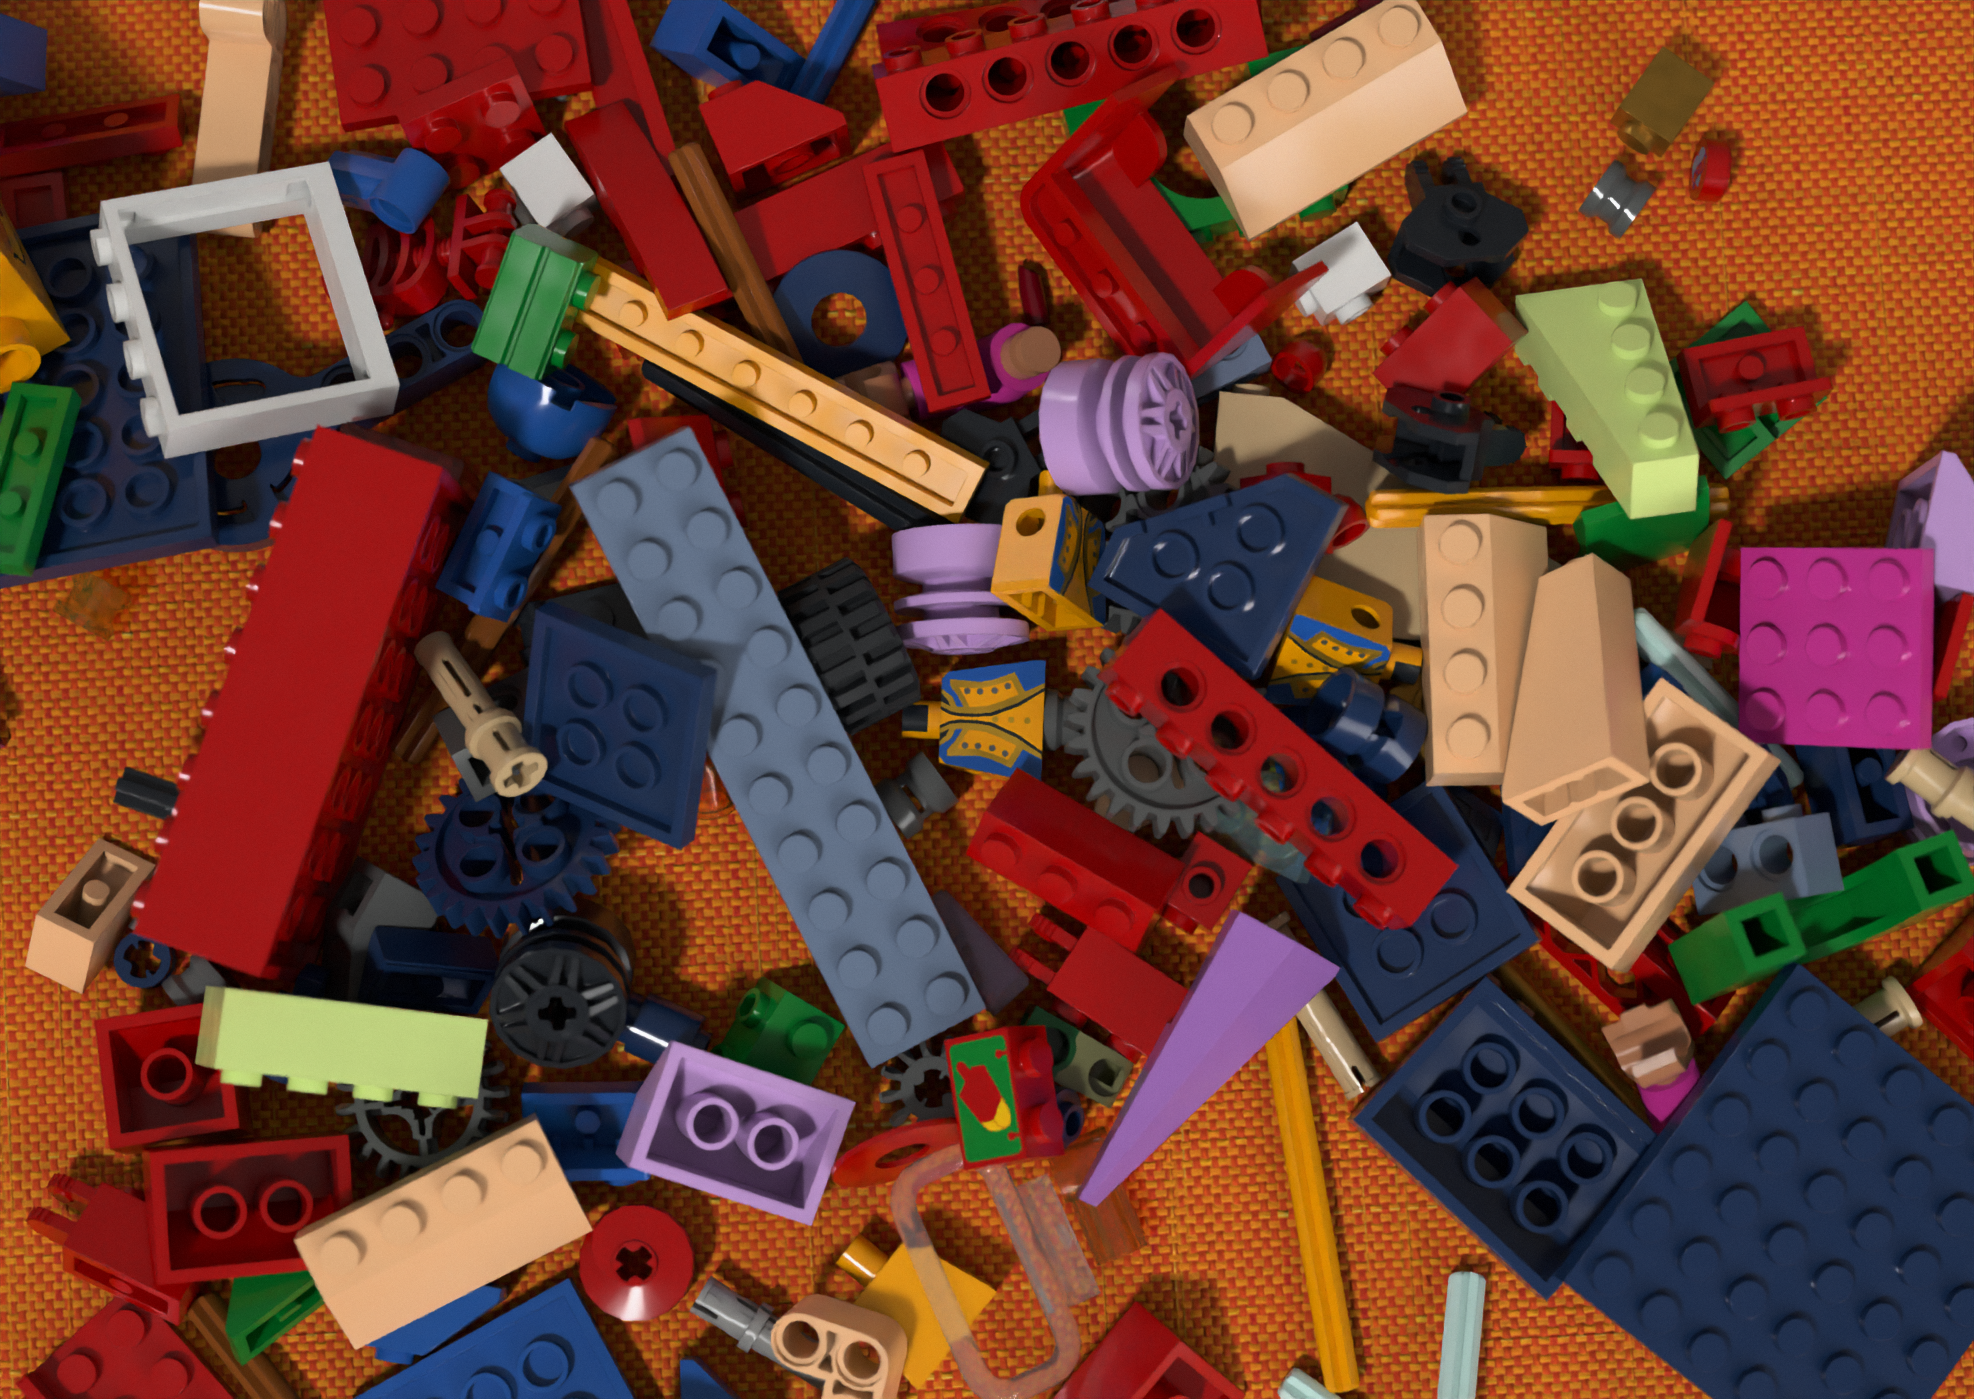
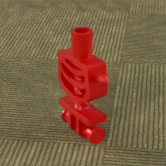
[322,189,517,331]

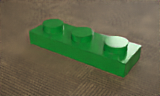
[0,382,82,577]

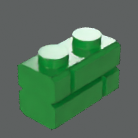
[471,223,601,380]

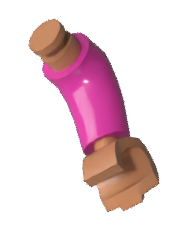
[834,323,1061,422]
[1601,998,1703,1135]

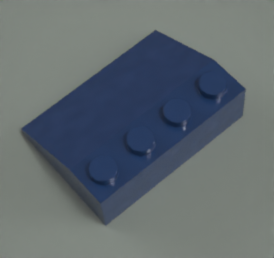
[1347,976,1658,1301]

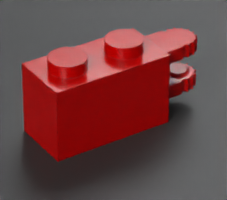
[1006,912,1189,1065]
[26,1173,205,1326]

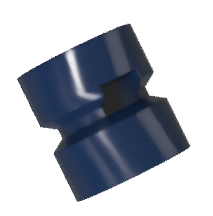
[1303,667,1427,784]

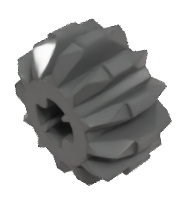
[879,1036,956,1127]

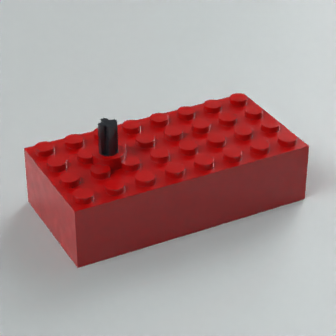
[113,425,475,983]

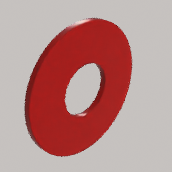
[831,1118,961,1187]

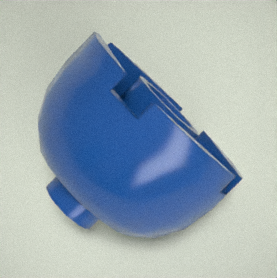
[487,363,618,463]

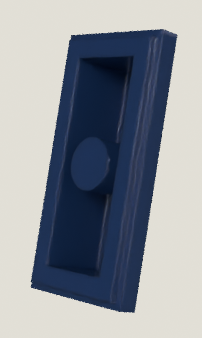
[358,926,499,1014]

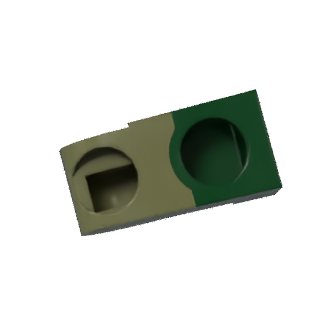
[1017,1003,1134,1109]

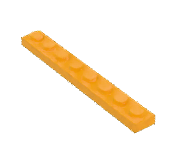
[537,224,990,524]

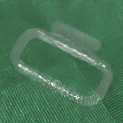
[890,1143,1101,1399]

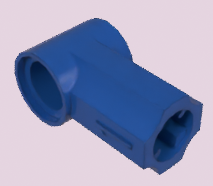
[327,148,450,234]

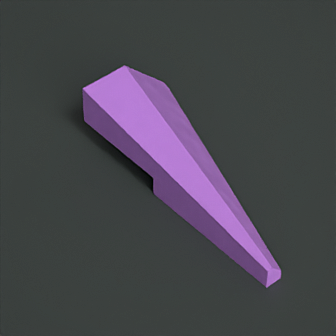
[1076,909,1340,1207]

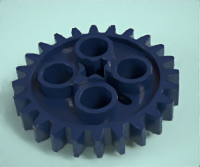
[412,778,622,939]

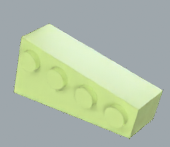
[1515,278,1699,519]
[195,986,488,1109]

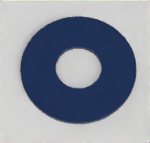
[772,249,907,380]

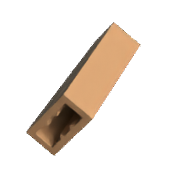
[1501,553,1651,826]

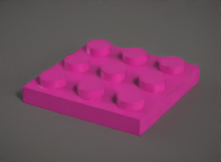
[1738,547,1934,750]

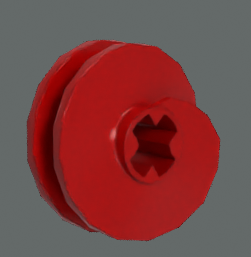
[579,1204,696,1321]

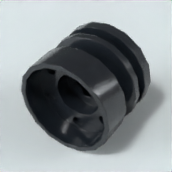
[489,897,637,1069]

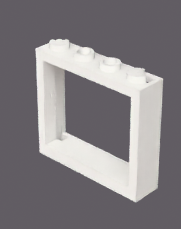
[90,161,400,459]

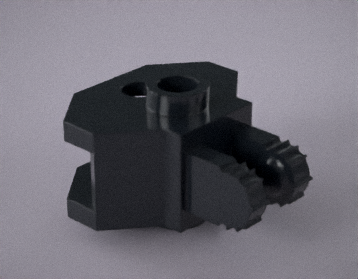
[1387,157,1529,297]
[1372,387,1527,495]
[940,409,1048,525]

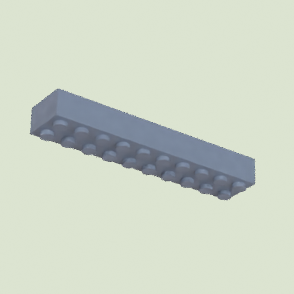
[568,425,986,1069]

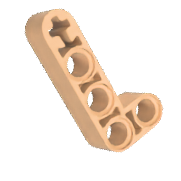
[192,0,287,238]
[771,1294,908,1399]

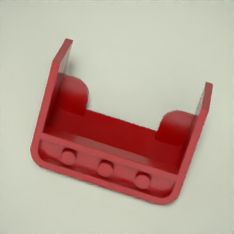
[1020,64,1330,381]
[1673,519,1974,704]

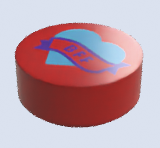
[1689,137,1732,203]

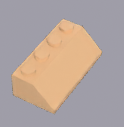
[1183,0,1468,242]
[1416,514,1549,786]
[1506,678,1781,973]
[294,1113,593,1350]

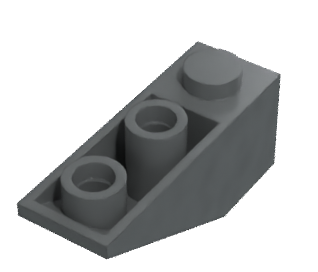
[321,856,438,1007]

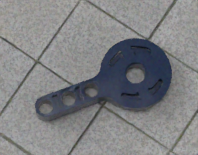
[206,300,489,552]

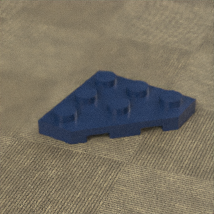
[1087,474,1349,680]

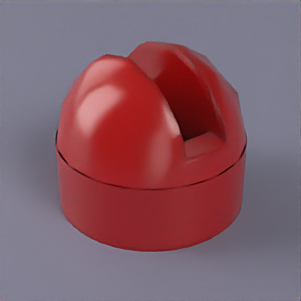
[1271,338,1327,394]
[1333,494,1370,550]

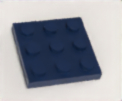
[517,601,718,850]
[1275,780,1543,1043]

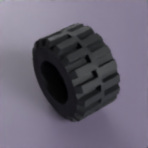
[777,557,921,736]

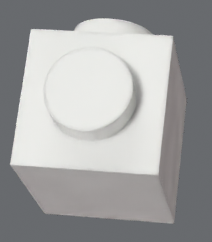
[499,133,601,239]
[1288,222,1391,327]

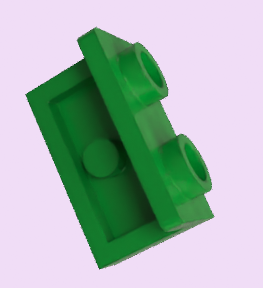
[710,977,846,1086]

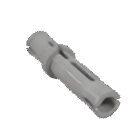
[689,1276,826,1391]

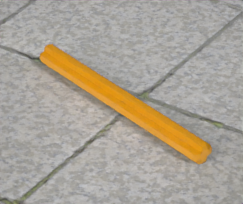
[1365,483,1731,528]
[1265,1015,1360,1393]

